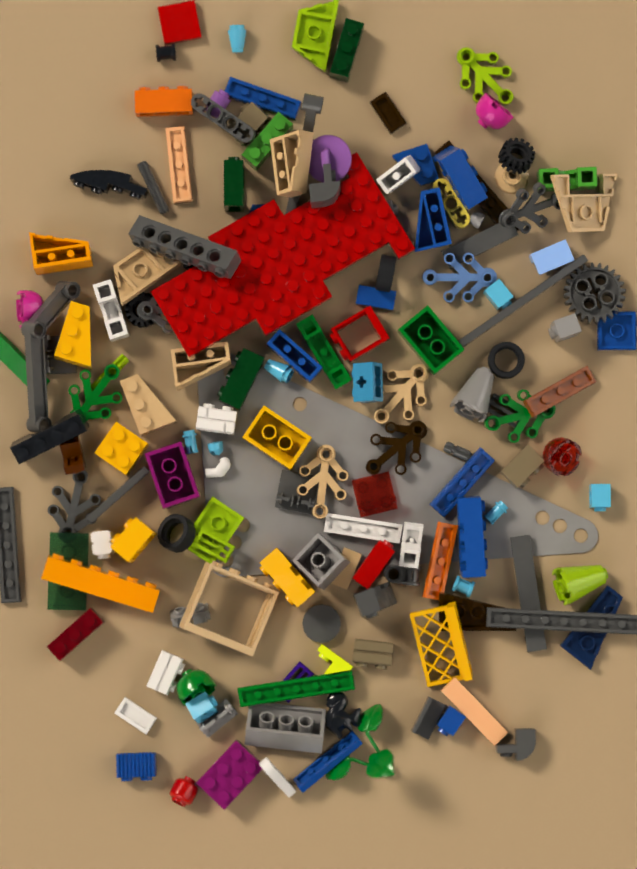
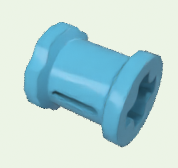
[451,575,475,598]

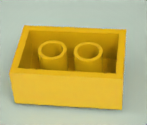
[242,406,312,471]
[111,517,157,563]

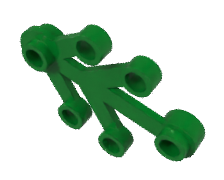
[68,363,123,420]
[484,389,556,443]

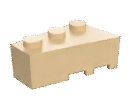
[171,341,232,391]

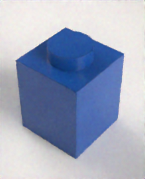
[436,705,466,736]

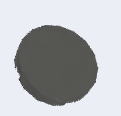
[302,604,341,643]

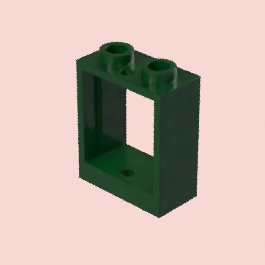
[224,157,244,212]

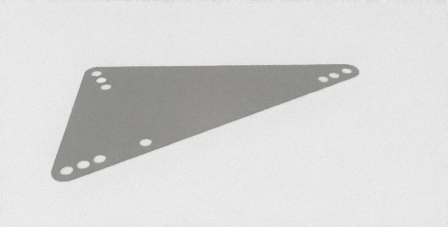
[198,353,598,577]

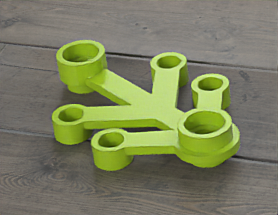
[457,47,513,106]

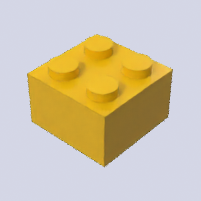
[94,422,149,476]

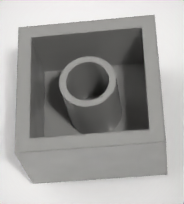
[292,533,350,590]

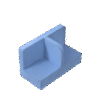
[529,239,574,275]

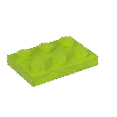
[188,496,244,564]

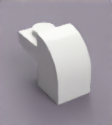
[399,522,424,569]

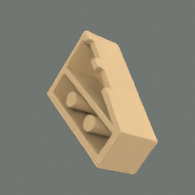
[270,130,314,198]
[120,374,178,436]

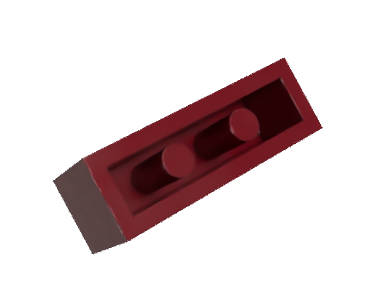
[47,608,105,661]

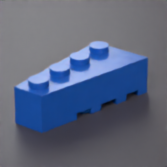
[457,496,488,578]

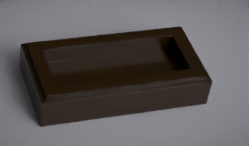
[370,92,406,134]

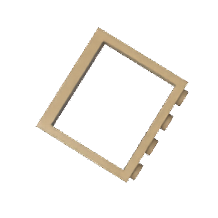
[179,561,279,657]

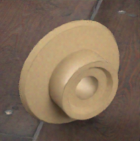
[495,164,529,194]

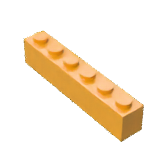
[41,553,160,613]

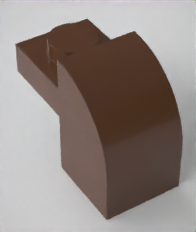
[60,435,86,475]

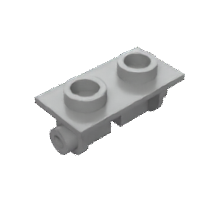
[170,603,211,628]
[196,699,238,738]

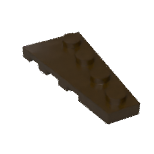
[439,592,516,631]

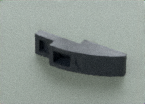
[70,170,148,200]

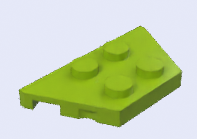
[292,0,339,72]

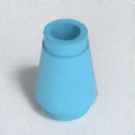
[228,25,247,53]
[264,359,294,383]

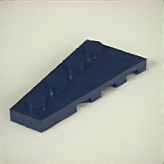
[560,585,623,670]

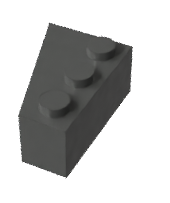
[354,582,397,619]

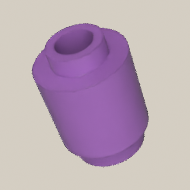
[205,89,231,118]

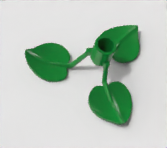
[326,704,395,780]

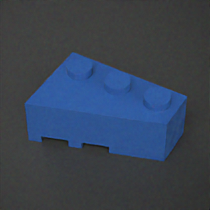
[414,187,452,252]

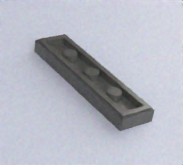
[441,223,518,269]
[85,466,149,523]

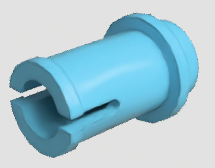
[182,430,198,454]
[484,500,508,525]

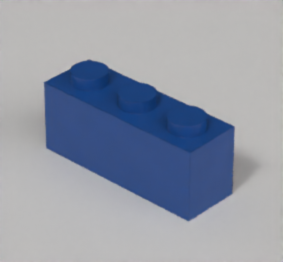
[267,329,323,383]

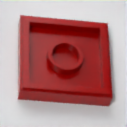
[157,0,202,45]

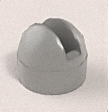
[470,212,486,229]

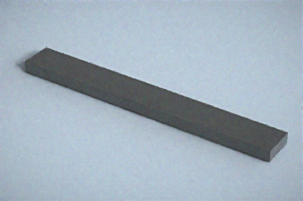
[458,255,588,347]
[486,607,637,634]

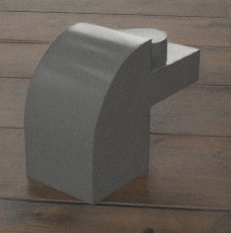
[309,163,341,208]
[496,728,536,761]

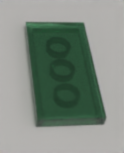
[47,532,89,610]

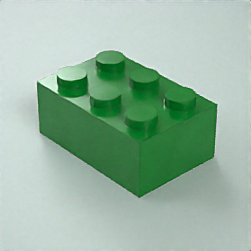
[397,305,465,375]

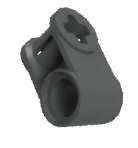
[384,564,422,586]

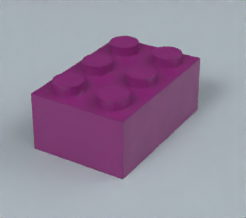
[145,442,200,509]
[196,739,262,810]

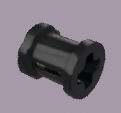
[156,43,176,62]

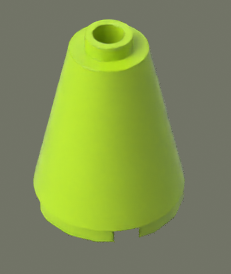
[552,565,608,605]

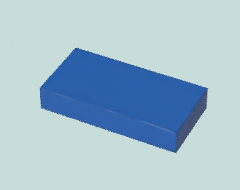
[356,285,397,311]

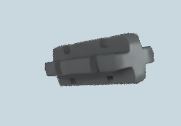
[443,442,474,461]

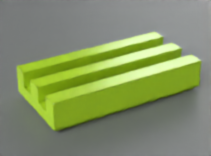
[193,528,235,564]

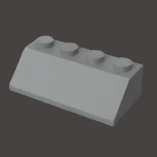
[245,703,326,753]

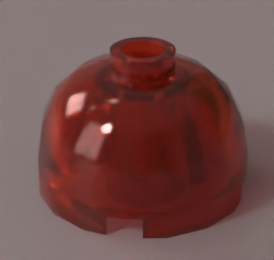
[542,437,582,476]

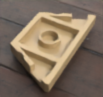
[113,247,181,306]

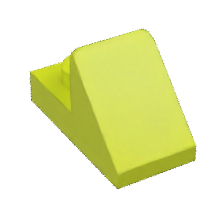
[317,644,353,675]

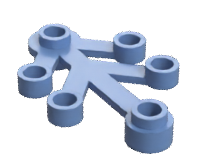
[422,252,497,302]

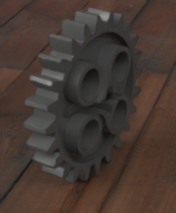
[563,262,626,324]

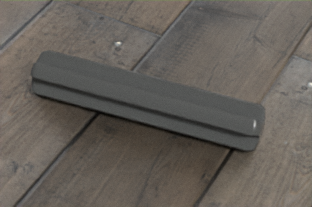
[137,161,169,214]

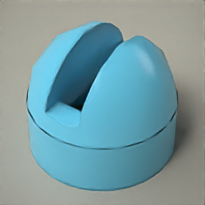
[207,441,223,456]

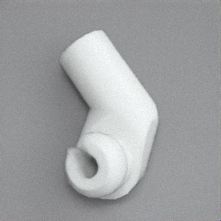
[205,457,231,478]

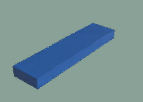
[225,77,301,120]
[429,447,495,518]
[293,731,363,793]

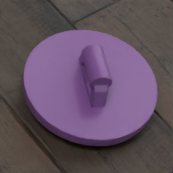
[309,135,352,182]

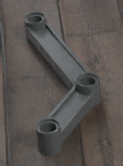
[285,93,324,214]
[21,281,80,433]

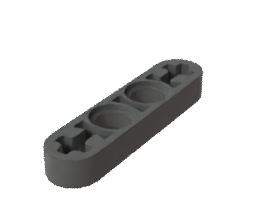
[191,94,256,143]

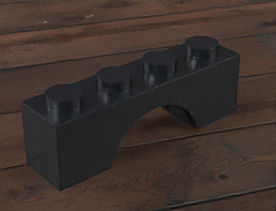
[10,409,89,464]

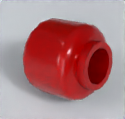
[170,776,198,807]

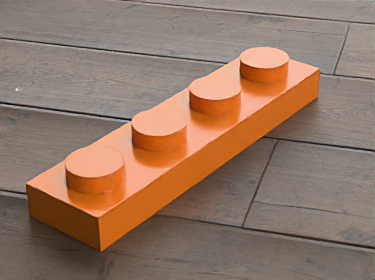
[422,521,458,600]

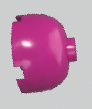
[476,93,513,129]
[16,290,43,328]

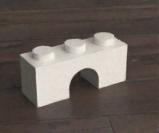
[93,279,130,342]

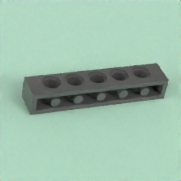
[128,215,241,279]

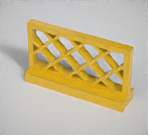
[410,602,473,687]

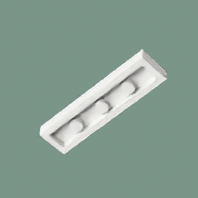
[324,513,403,544]

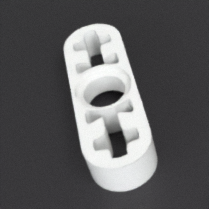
[259,757,297,798]

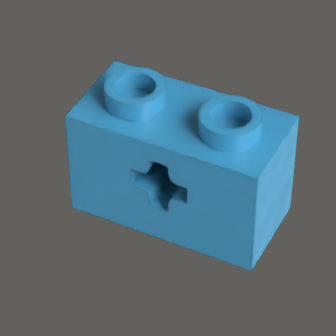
[352,362,383,403]

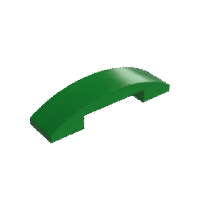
[296,314,352,390]

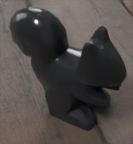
[325,692,361,739]

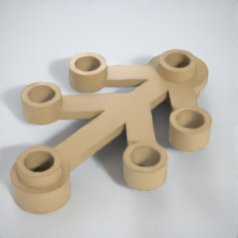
[374,364,429,424]
[296,445,349,519]

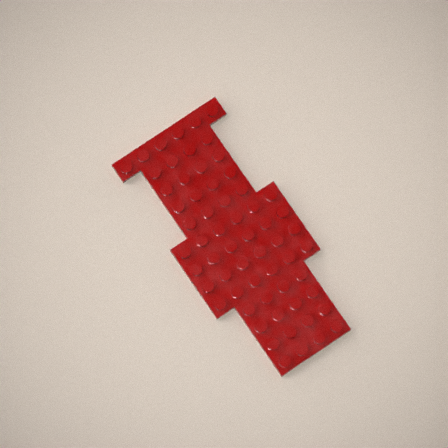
[151,152,415,358]

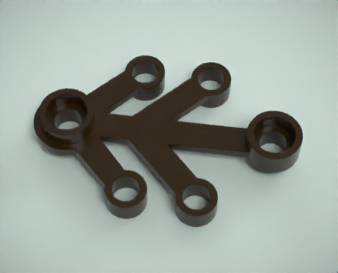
[366,421,427,475]

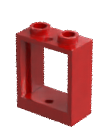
[329,306,390,363]
[352,540,395,590]

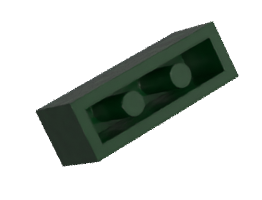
[330,18,364,82]
[217,348,265,411]

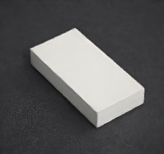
[114,697,157,734]

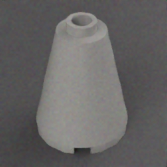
[450,367,494,422]

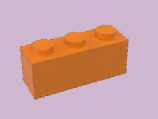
[135,86,193,117]

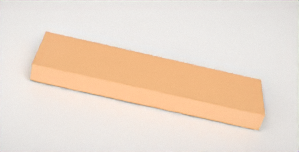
[166,126,193,204]
[441,677,508,746]

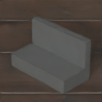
[411,696,446,740]

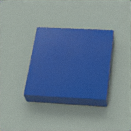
[597,312,636,350]

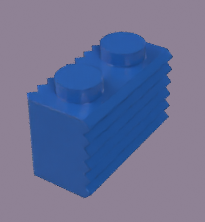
[116,752,157,781]

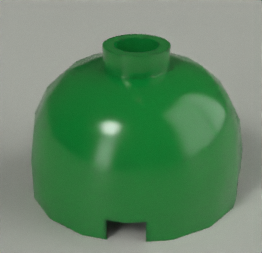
[177,669,216,706]

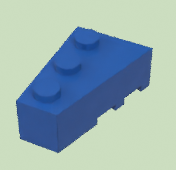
[432,145,488,210]

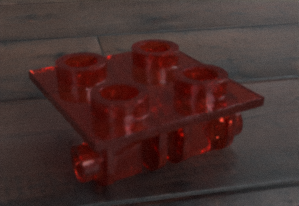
[351,471,398,518]

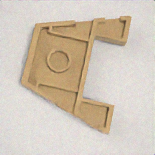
[550,173,618,232]

